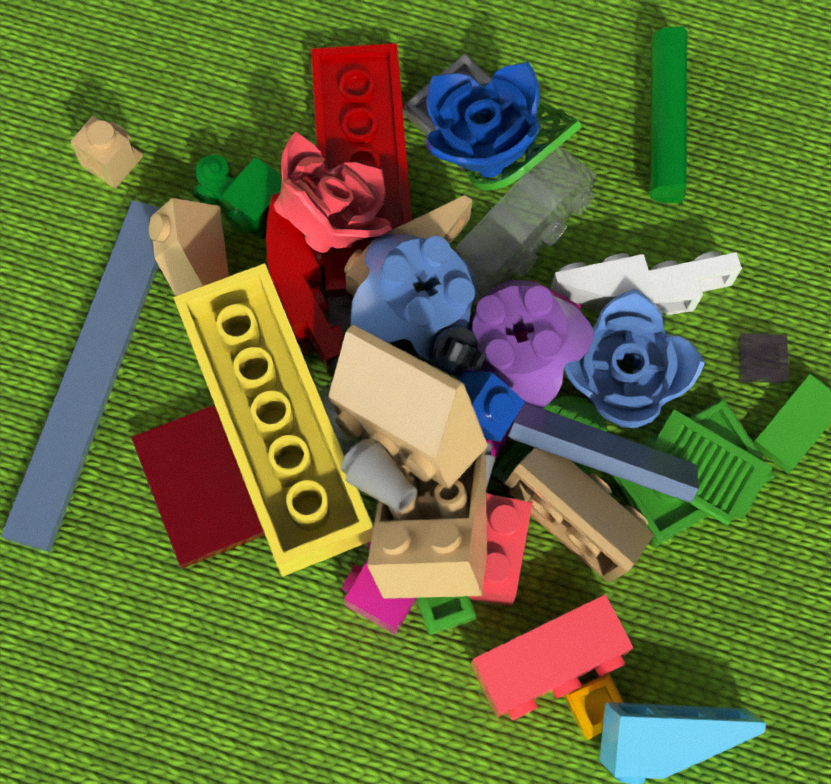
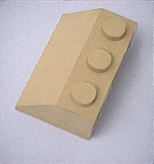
[328,325,488,489]
[501,447,655,583]

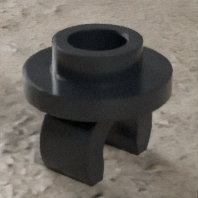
[432,326,487,374]

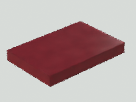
[131,405,265,569]

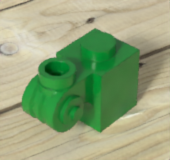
[191,155,282,239]

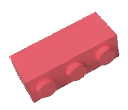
[471,594,633,721]

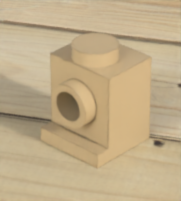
[70,116,143,189]

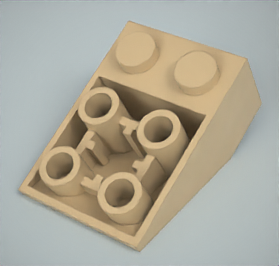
[367,450,487,599]

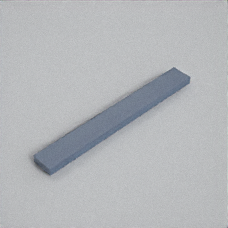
[1,200,160,553]

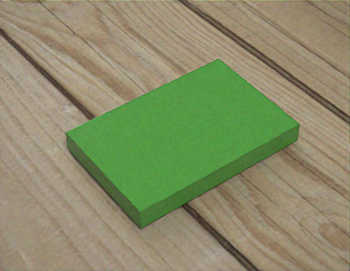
[607,398,775,548]

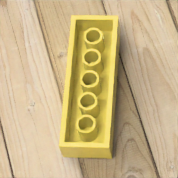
[173,263,373,577]

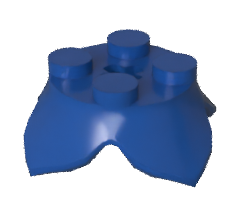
[426,61,541,178]

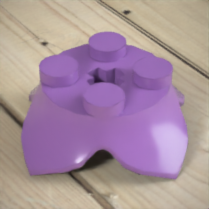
[466,280,594,409]

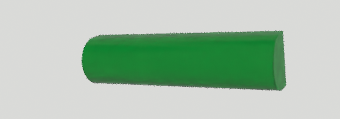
[650,26,687,204]

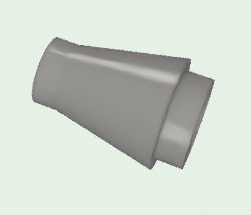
[341,440,417,513]

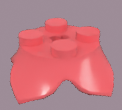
[274,132,392,253]

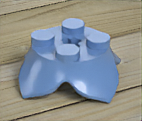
[351,234,478,361]
[564,289,705,428]

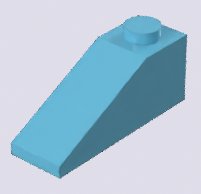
[600,702,766,784]

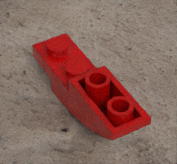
[266,192,345,377]

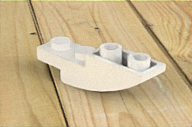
[551,251,742,315]

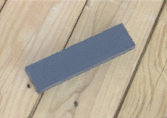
[508,403,699,502]

